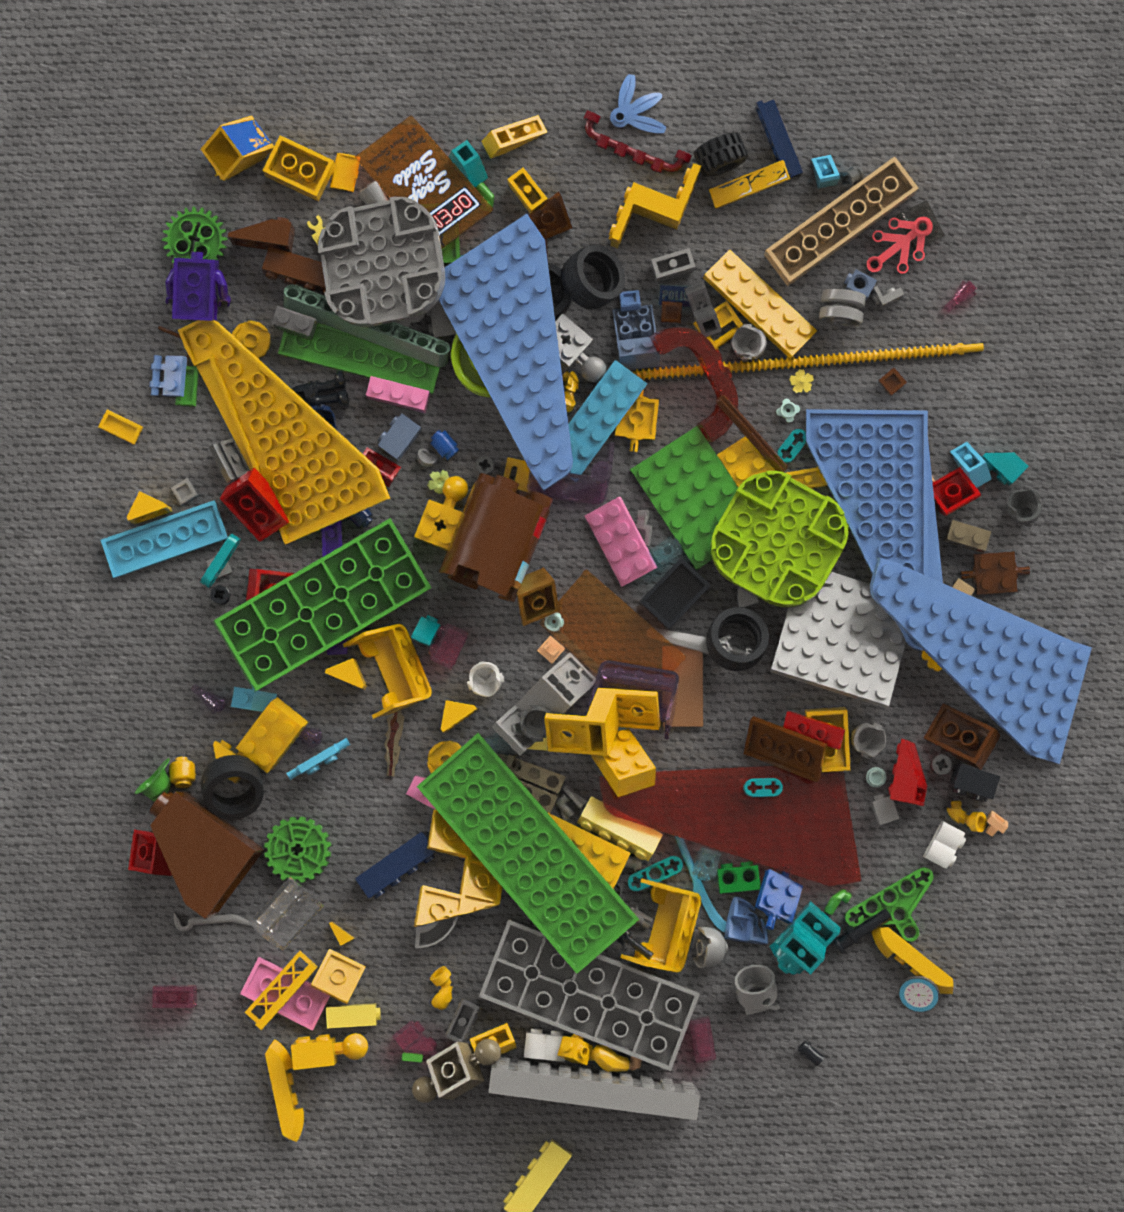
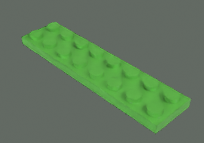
[278,323,441,394]

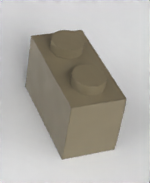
[944,520,991,553]

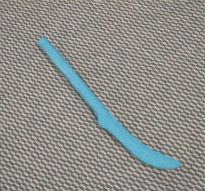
[664,808,726,933]

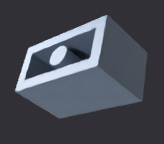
[378,414,422,461]

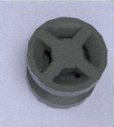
[930,755,952,775]

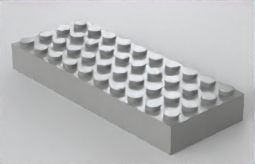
[479,919,700,1071]
[488,1057,700,1120]

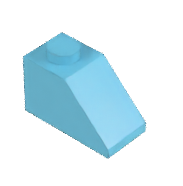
[950,442,992,488]
[231,687,277,712]

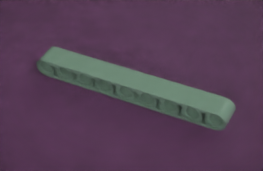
[283,285,450,367]

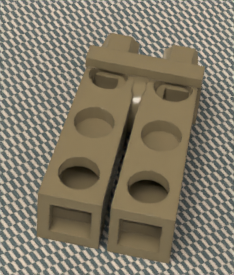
[497,753,566,813]

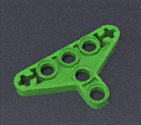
[845,867,934,942]

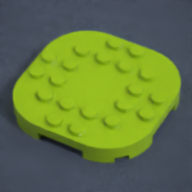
[711,471,848,607]

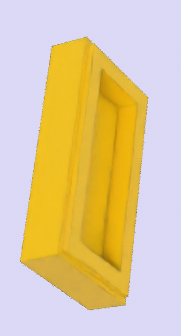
[98,410,143,445]

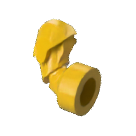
[562,371,579,412]
[947,801,987,832]
[430,966,453,1010]

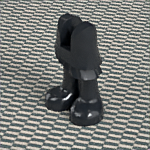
[291,370,349,408]

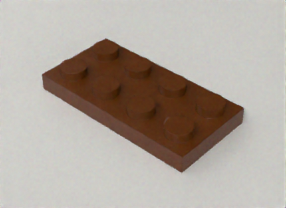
[743,716,827,782]

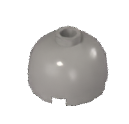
[692,927,728,968]

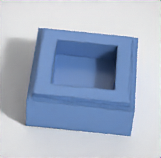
[619,290,641,312]

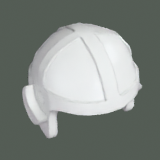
[467,661,504,697]

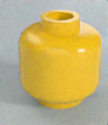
[169,757,196,788]

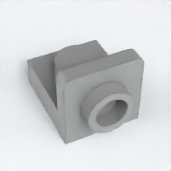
[871,286,904,308]

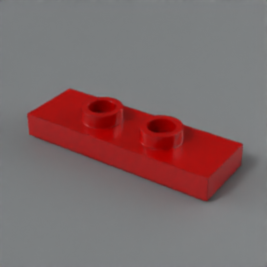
[783,711,845,750]

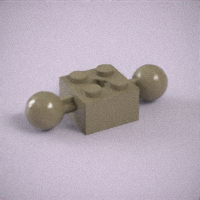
[412,1039,501,1103]

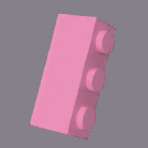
[366,376,430,413]

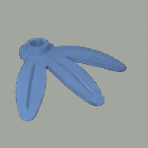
[610,74,666,133]

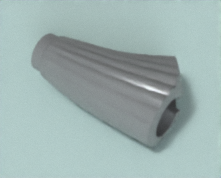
[359,181,388,205]

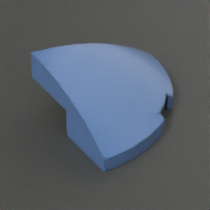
[724,896,768,944]

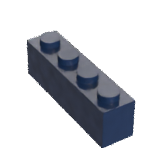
[355,831,436,899]

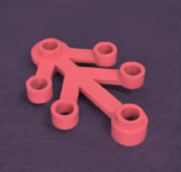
[867,217,933,274]

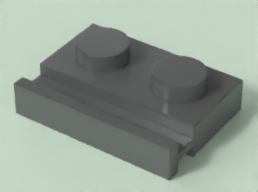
[209,438,250,483]

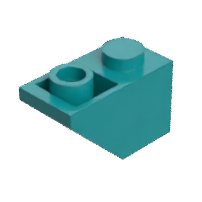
[448,140,488,190]
[982,452,1029,486]

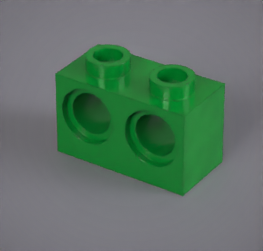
[716,861,760,894]

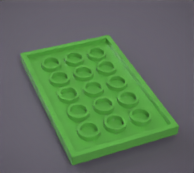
[630,426,738,570]

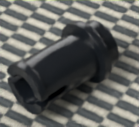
[798,1041,824,1066]

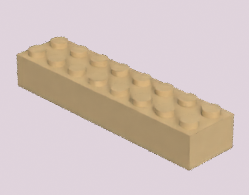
[764,157,919,286]

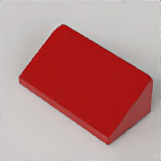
[362,447,401,487]

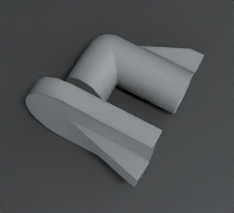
[556,785,587,821]

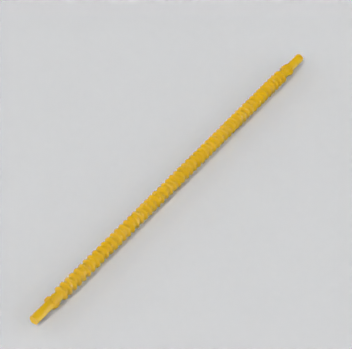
[631,343,984,381]

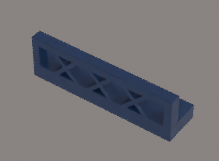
[755,99,803,178]

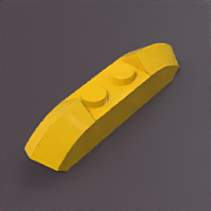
[872,926,954,994]
[265,1039,304,1142]

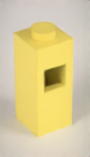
[326,1003,381,1028]

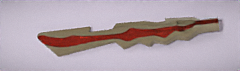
[384,710,405,777]

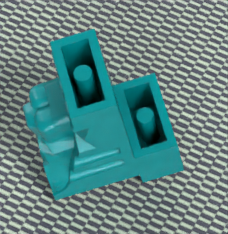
[769,901,840,975]

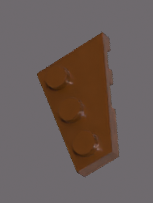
[528,191,572,238]

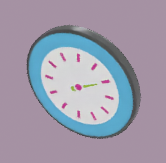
[898,976,940,1012]

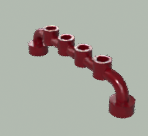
[583,110,692,173]

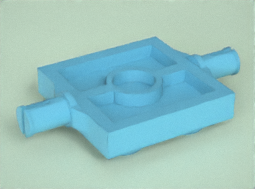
[286,738,350,780]

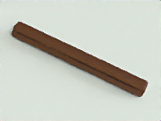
[716,395,788,472]

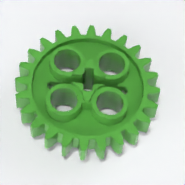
[162,207,228,264]

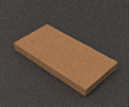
[662,646,703,727]

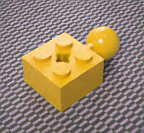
[414,476,468,551]
[291,1033,368,1070]

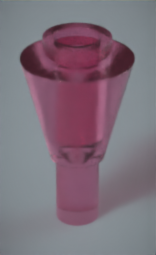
[943,280,977,313]

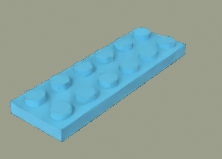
[568,360,647,481]
[101,500,228,578]

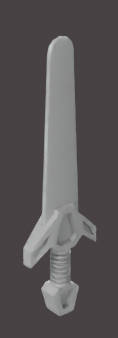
[647,627,754,656]

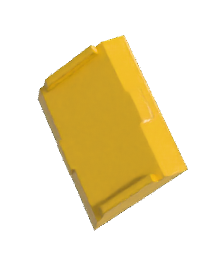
[330,153,361,192]

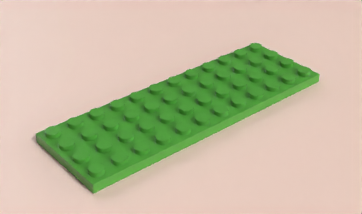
[417,733,639,974]

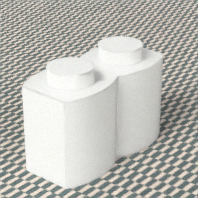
[923,821,966,869]
[524,1028,567,1062]

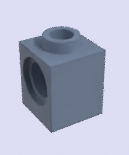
[844,270,877,301]

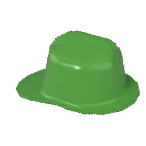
[135,758,171,802]

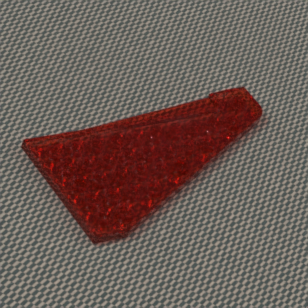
[599,766,862,886]

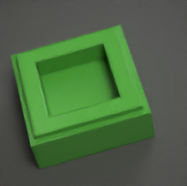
[402,1051,424,1063]

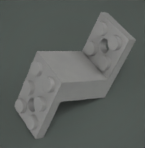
[492,653,598,756]

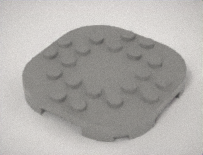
[318,197,445,327]

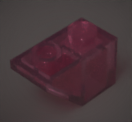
[392,1019,438,1055]

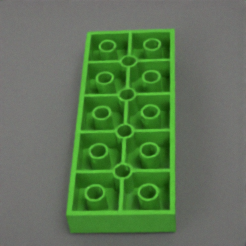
[213,518,432,692]

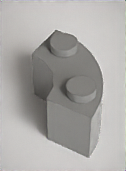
[415,916,459,948]

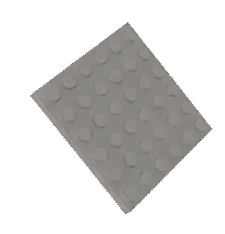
[770,572,906,709]

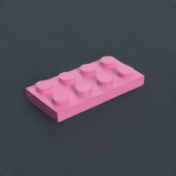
[585,497,658,587]
[240,957,330,1031]

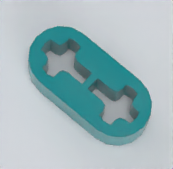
[777,429,806,463]
[743,778,783,797]

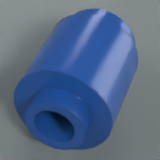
[430,430,459,460]

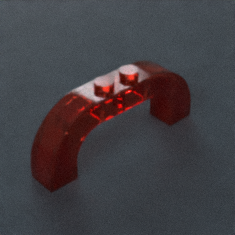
[649,327,738,442]

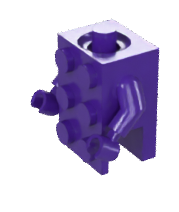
[165,252,231,321]

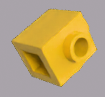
[557,1034,593,1065]

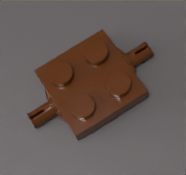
[960,551,1030,595]

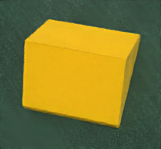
[127,491,172,525]
[325,658,367,690]
[441,700,478,733]

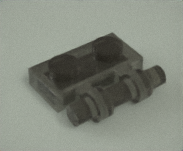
[896,200,945,251]

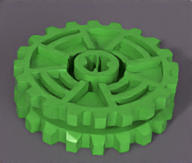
[264,817,331,883]

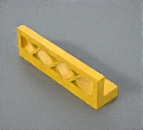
[245,951,318,1030]

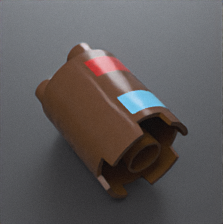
[439,473,553,603]

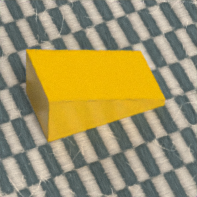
[329,922,354,946]

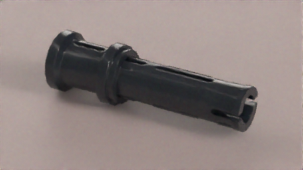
[833,908,892,953]

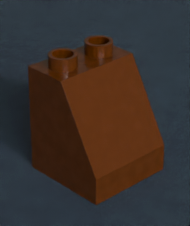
[149,792,265,919]

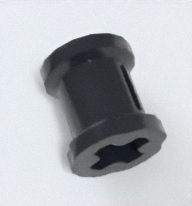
[210,585,231,605]

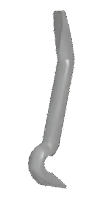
[174,913,256,932]

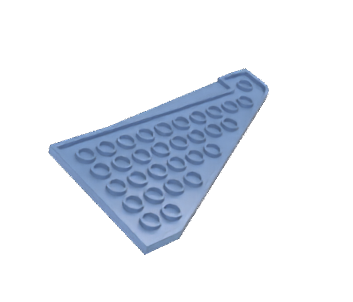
[439,214,573,491]
[806,409,943,651]
[870,558,1092,764]

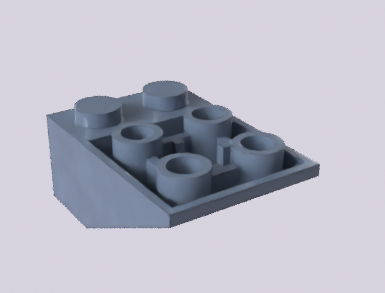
[612,304,660,370]

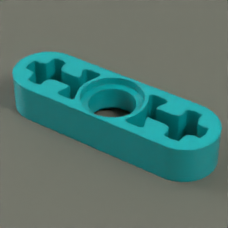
[200,534,241,588]
[628,856,683,891]

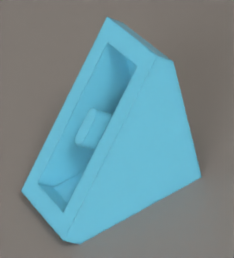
[811,155,840,189]

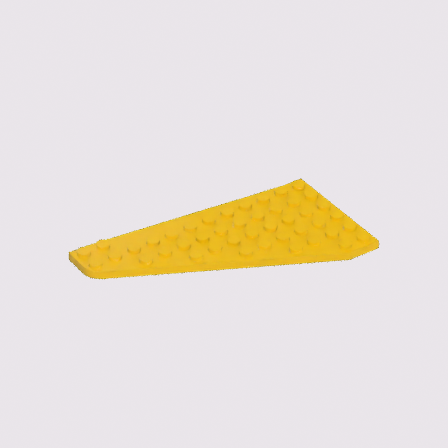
[178,320,390,545]

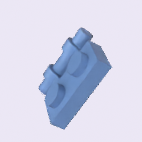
[149,355,187,397]

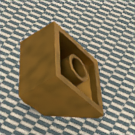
[517,568,559,626]

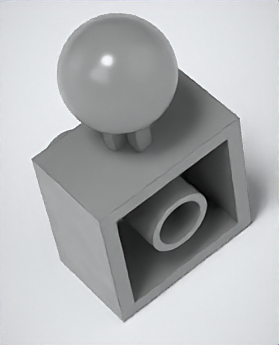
[555,313,607,383]

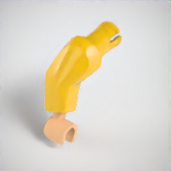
[589,1044,642,1072]

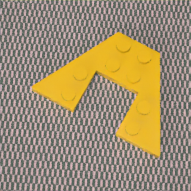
[414,809,502,927]

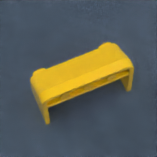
[343,624,432,719]
[620,878,701,972]

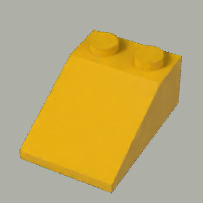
[805,707,850,772]

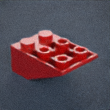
[889,739,928,807]

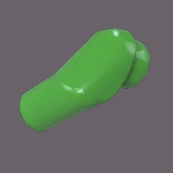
[475,182,494,212]
[824,889,852,915]

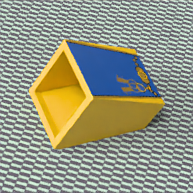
[200,116,274,181]

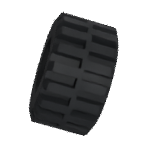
[693,133,749,177]

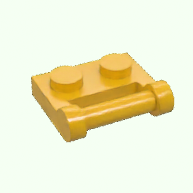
[693,300,743,353]

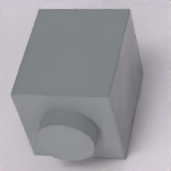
[871,793,899,825]

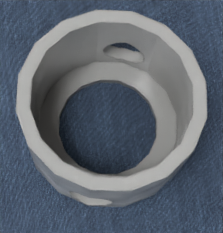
[735,965,777,1010]

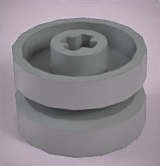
[819,289,866,326]

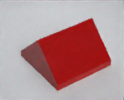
[933,467,981,516]

